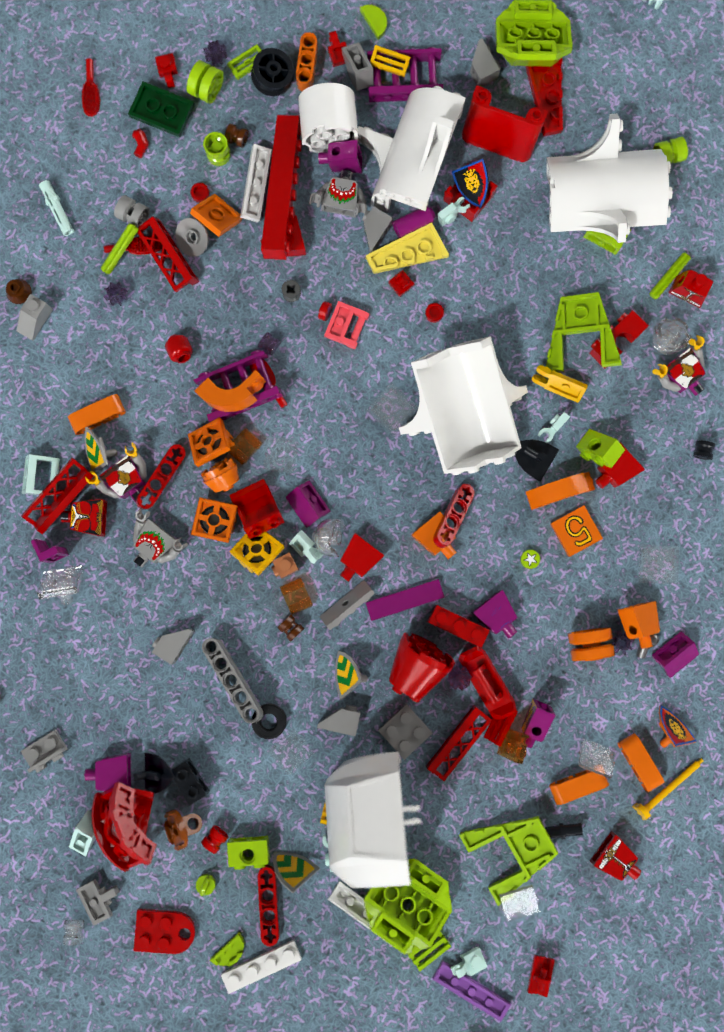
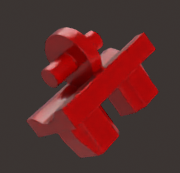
[527,954,555,997]

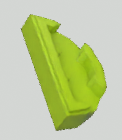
[360,5,387,40]
[209,931,244,966]

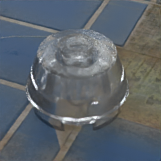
[652,317,691,355]

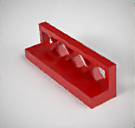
[137,216,199,292]
[21,457,94,535]
[426,705,492,781]

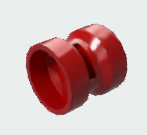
[201,825,229,854]

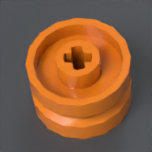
[567,627,615,661]

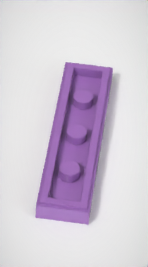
[432,960,511,1022]

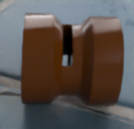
[225,123,249,148]
[277,615,305,642]

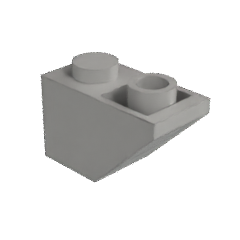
[470,38,500,87]

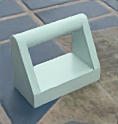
[22,454,60,496]

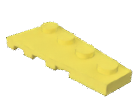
[365,223,449,274]

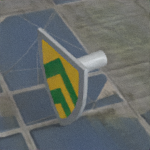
[85,427,117,472]
[335,651,368,700]
[273,852,320,893]

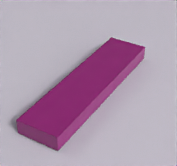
[366,579,444,621]

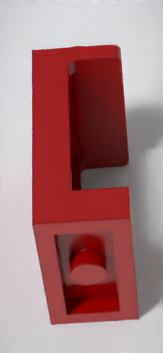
[229,479,285,539]

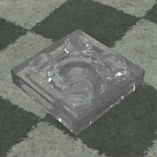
[37,566,84,605]

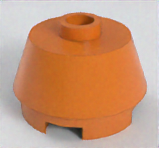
[201,457,239,493]

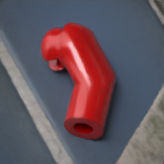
[132,129,149,159]

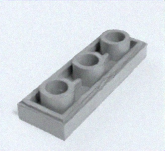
[320,580,375,630]

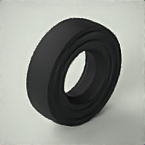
[251,703,287,739]

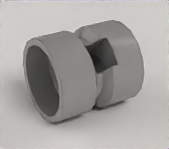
[114,195,150,228]

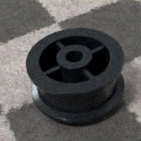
[251,48,294,96]

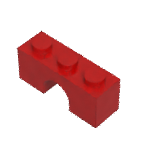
[589,310,649,369]
[427,605,490,648]

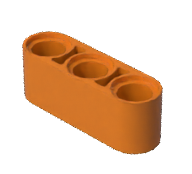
[296,32,318,91]
[68,394,126,435]
[617,733,665,793]
[549,765,609,805]

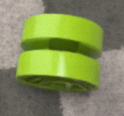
[187,60,224,104]

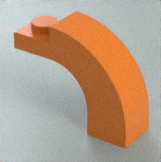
[194,370,266,412]
[526,472,595,510]

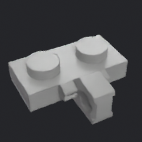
[76,878,120,926]

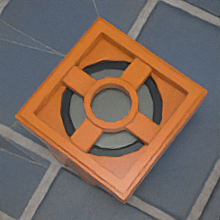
[188,417,235,467]
[191,497,238,543]

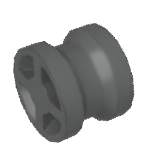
[281,280,301,302]

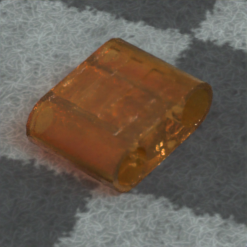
[229,428,263,465]
[280,578,313,615]

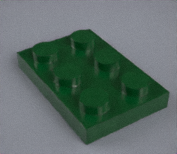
[128,81,195,137]

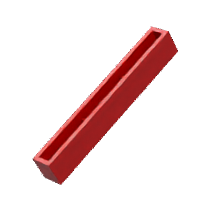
[261,115,302,260]

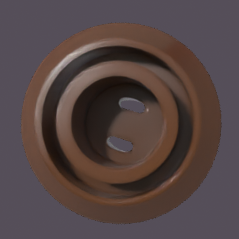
[6,279,32,304]

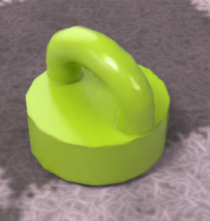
[196,874,216,896]

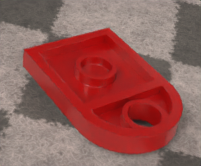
[133,909,196,954]

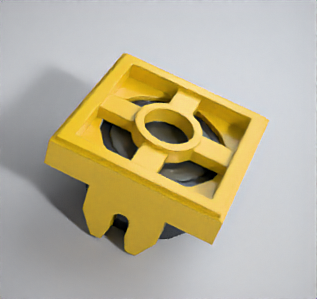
[229,532,285,576]

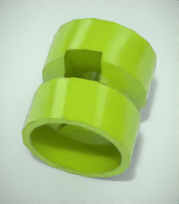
[203,132,231,166]
[653,136,688,164]

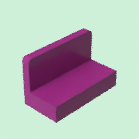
[286,480,331,528]
[31,539,69,563]
[652,631,699,678]

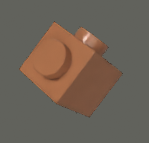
[271,552,299,579]

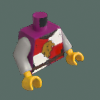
[652,335,705,396]
[85,443,147,503]

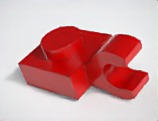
[328,31,347,68]
[155,53,178,88]

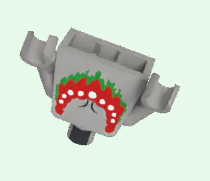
[309,170,367,218]
[133,508,188,567]

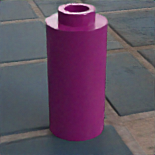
[392,207,435,238]

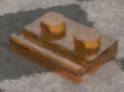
[497,728,529,764]

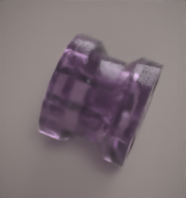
[258,332,281,356]

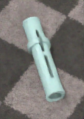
[39,180,74,236]

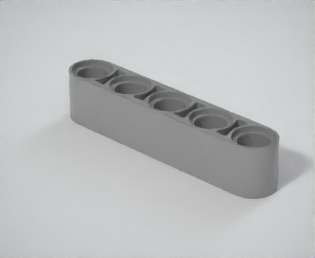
[202,638,263,723]

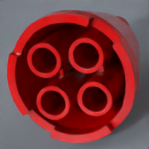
[389,633,455,703]

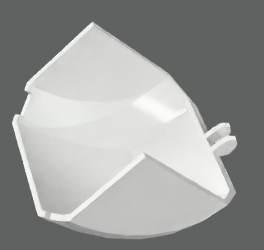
[324,752,422,888]

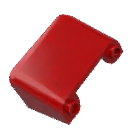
[461,85,548,162]

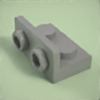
[21,730,68,773]

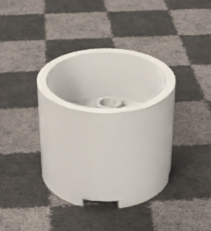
[298,83,358,153]

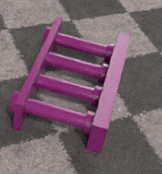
[367,47,443,102]
[193,350,283,422]

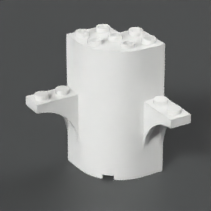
[358,86,466,213]
[546,114,672,243]
[399,336,528,475]

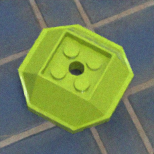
[495,0,573,67]
[363,858,452,955]

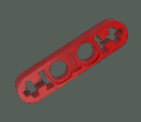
[136,444,186,510]
[433,484,475,548]
[258,865,279,946]

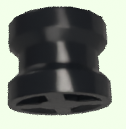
[693,440,715,460]

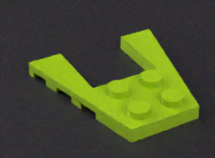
[546,292,622,372]
[459,816,558,906]

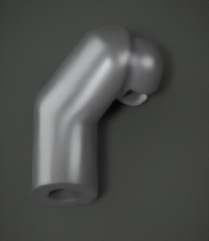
[636,634,659,659]

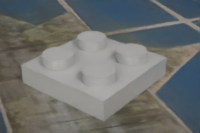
[378,704,433,760]

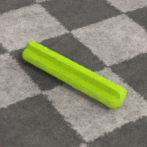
[101,223,138,274]
[649,253,691,300]

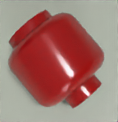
[165,334,193,363]

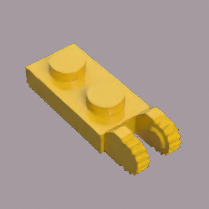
[531,365,588,403]

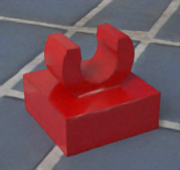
[388,270,415,297]

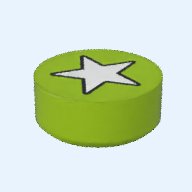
[520,550,540,569]

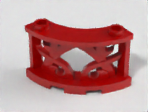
[92,782,157,872]

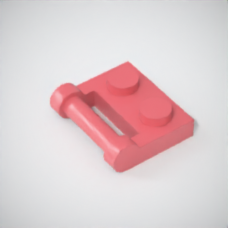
[324,301,370,349]

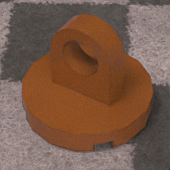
[164,809,202,851]

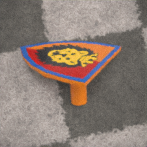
[659,705,697,748]

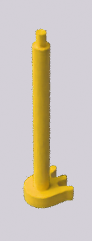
[632,758,703,820]

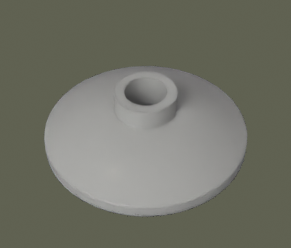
[175,218,209,257]

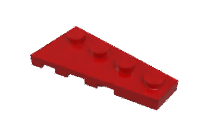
[526,58,563,137]

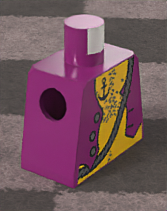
[521,698,556,748]

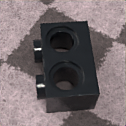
[171,758,209,806]

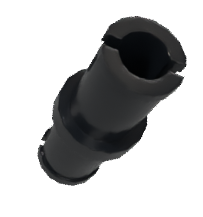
[545,822,583,840]

